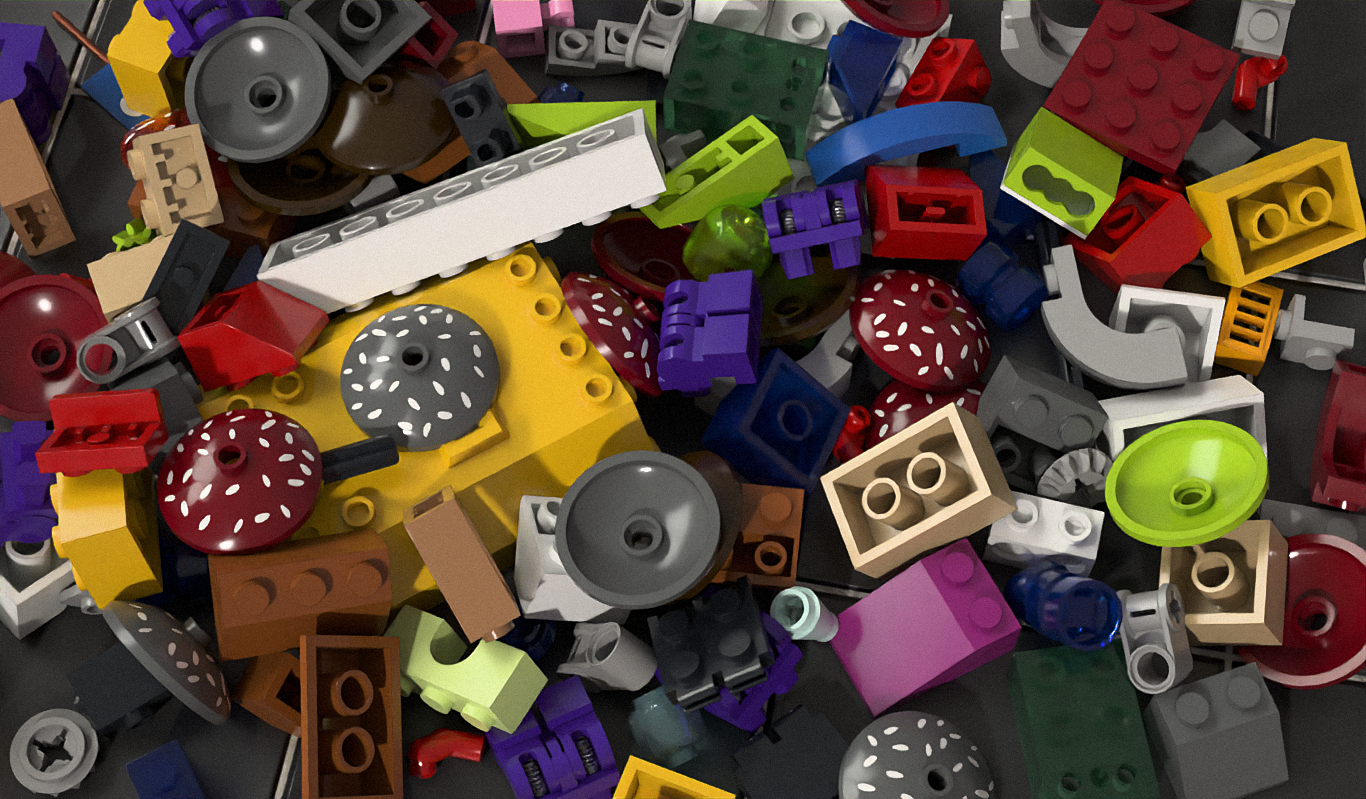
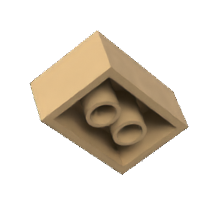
[820,402,1018,582]

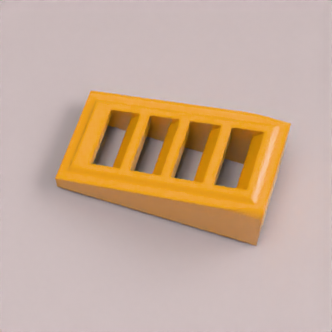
[1213,281,1284,376]

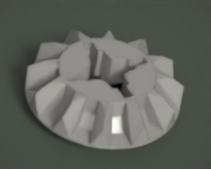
[1037,448,1113,509]
[10,709,101,797]

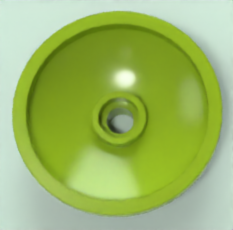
[1105,420,1269,547]

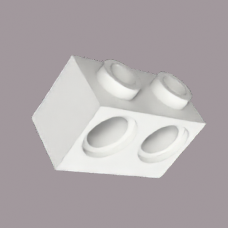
[982,491,1105,584]

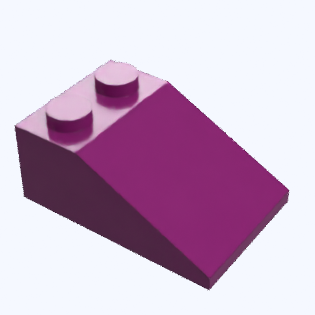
[829,538,1022,720]

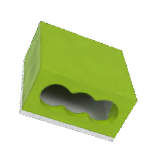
[1000,107,1124,240]

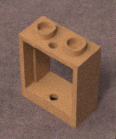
[0,98,76,258]
[403,484,521,643]

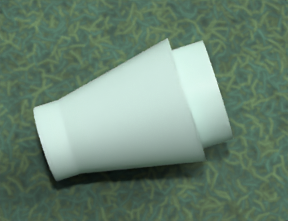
[770,586,839,642]

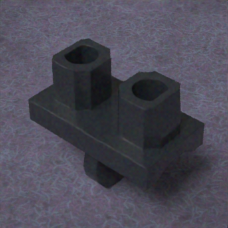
[440,68,526,168]

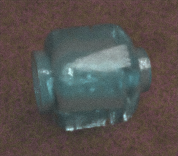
[627,686,708,769]

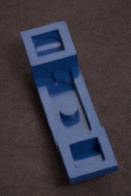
[805,102,1007,188]

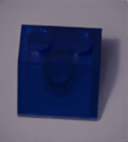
[701,348,851,494]

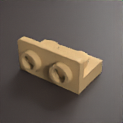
[127,123,224,237]

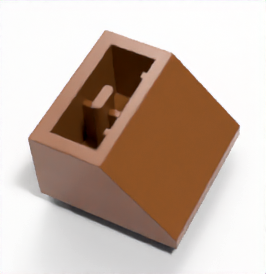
[710,483,804,591]

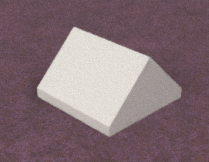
[1109,284,1225,385]

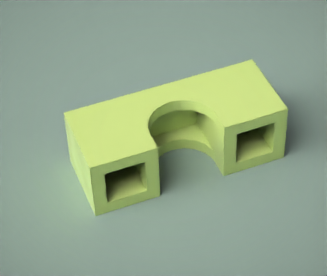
[384,604,548,734]

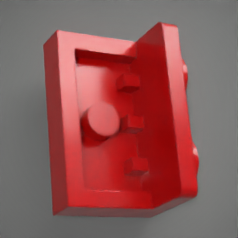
[895,37,992,149]
[35,388,169,477]

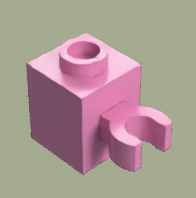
[492,0,575,59]

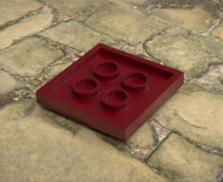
[1043,0,1240,179]

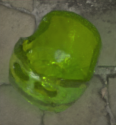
[682,204,773,282]

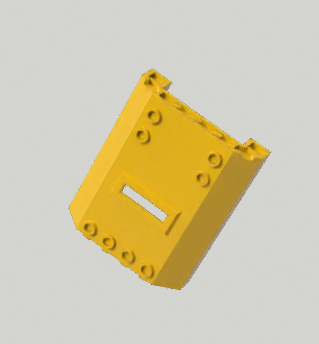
[195,241,661,636]

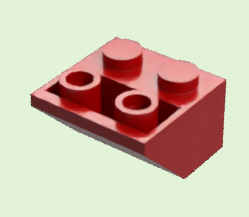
[864,164,987,261]
[177,280,330,392]

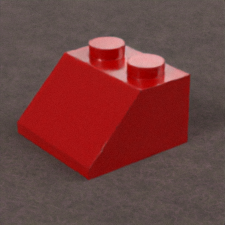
[1063,176,1212,295]

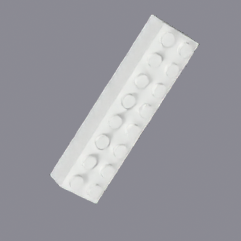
[257,108,667,314]

